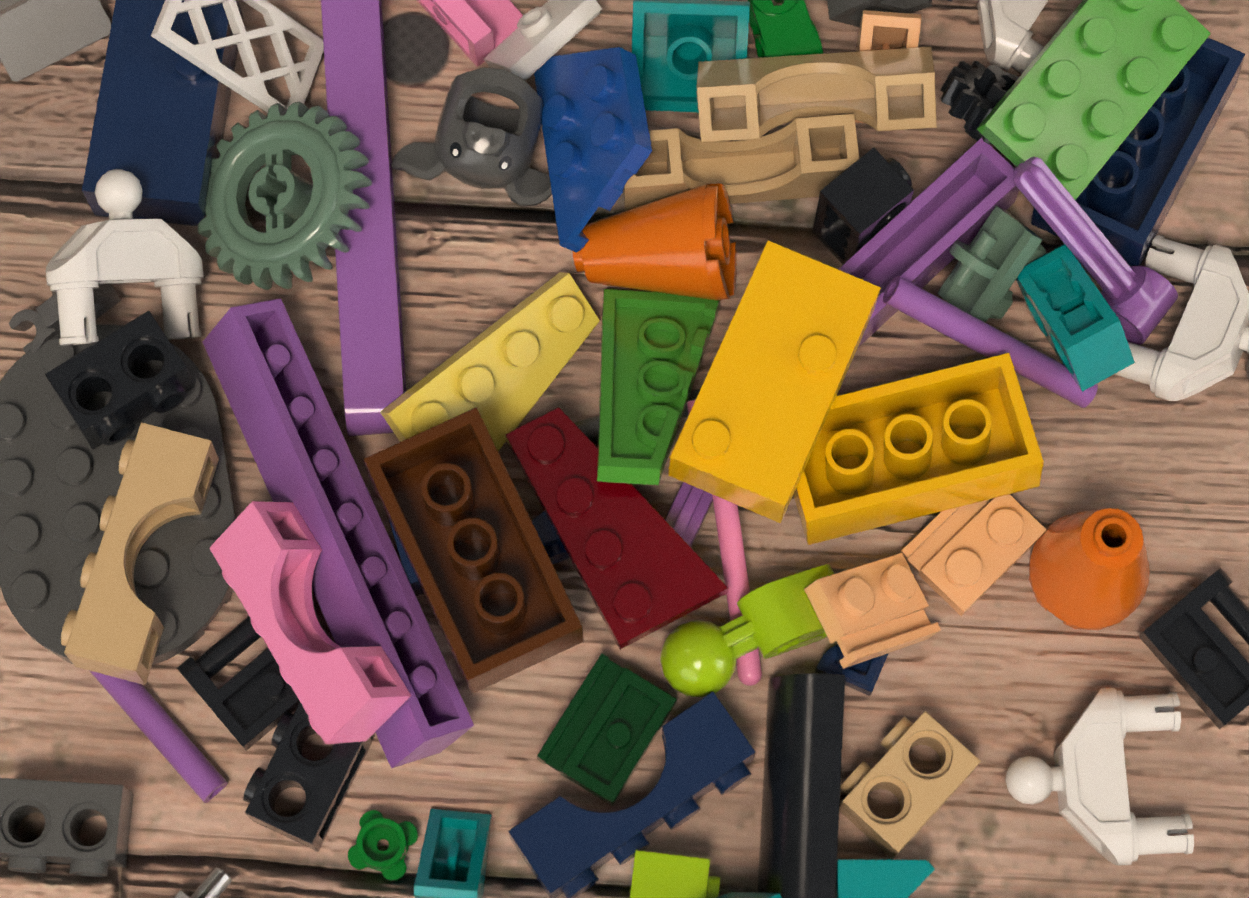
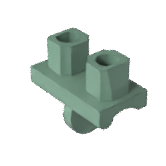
[937,206,1046,323]

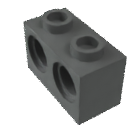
[0,778,134,877]

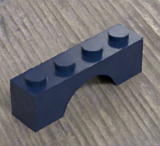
[508,692,756,898]

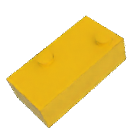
[668,240,881,524]
[793,353,1044,545]

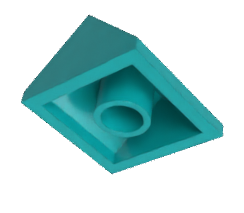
[632,0,750,112]

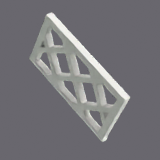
[151,0,324,113]

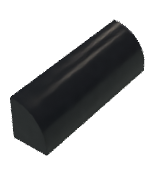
[757,673,845,898]

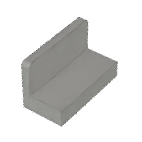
[0,0,111,82]

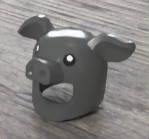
[391,67,552,207]

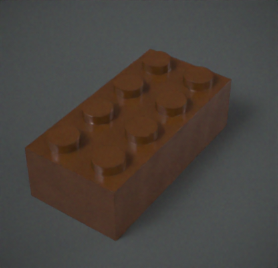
[364,407,584,694]

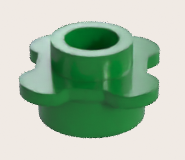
[348,810,418,881]

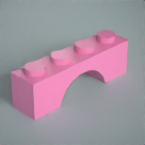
[209,501,411,744]

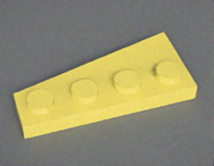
[380,272,600,451]

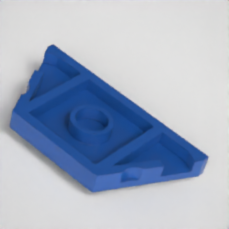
[534,47,652,253]

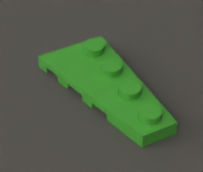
[597,289,720,485]

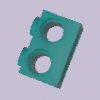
[1016,244,1135,392]

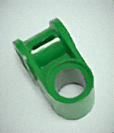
[748,0,823,58]

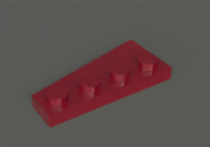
[505,407,728,650]

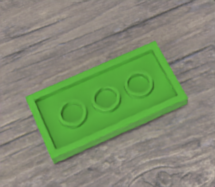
[977,0,1211,200]

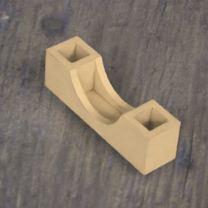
[697,47,937,142]
[623,114,859,211]
[61,422,219,685]

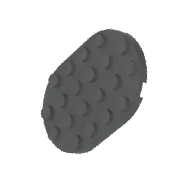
[0,325,237,665]

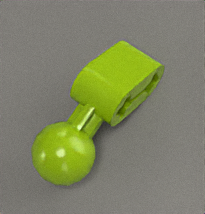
[660,564,835,697]

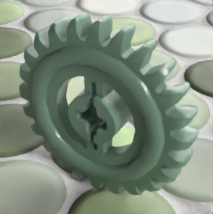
[198,102,372,290]

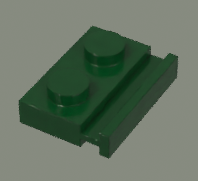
[537,653,677,806]

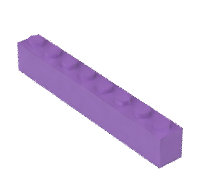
[203,298,474,769]

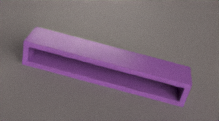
[838,138,1019,347]

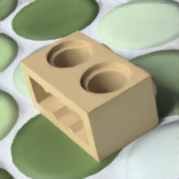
[839,711,981,860]

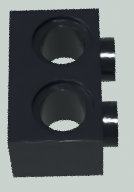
[812,147,914,265]
[45,311,195,450]
[243,702,372,852]

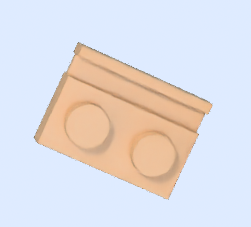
[900,494,1047,617]
[804,553,941,669]

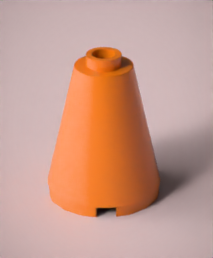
[573,183,737,301]
[1029,508,1150,630]

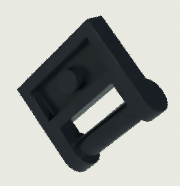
[1138,568,1249,730]
[177,616,300,751]

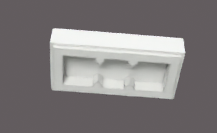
[484,0,602,81]

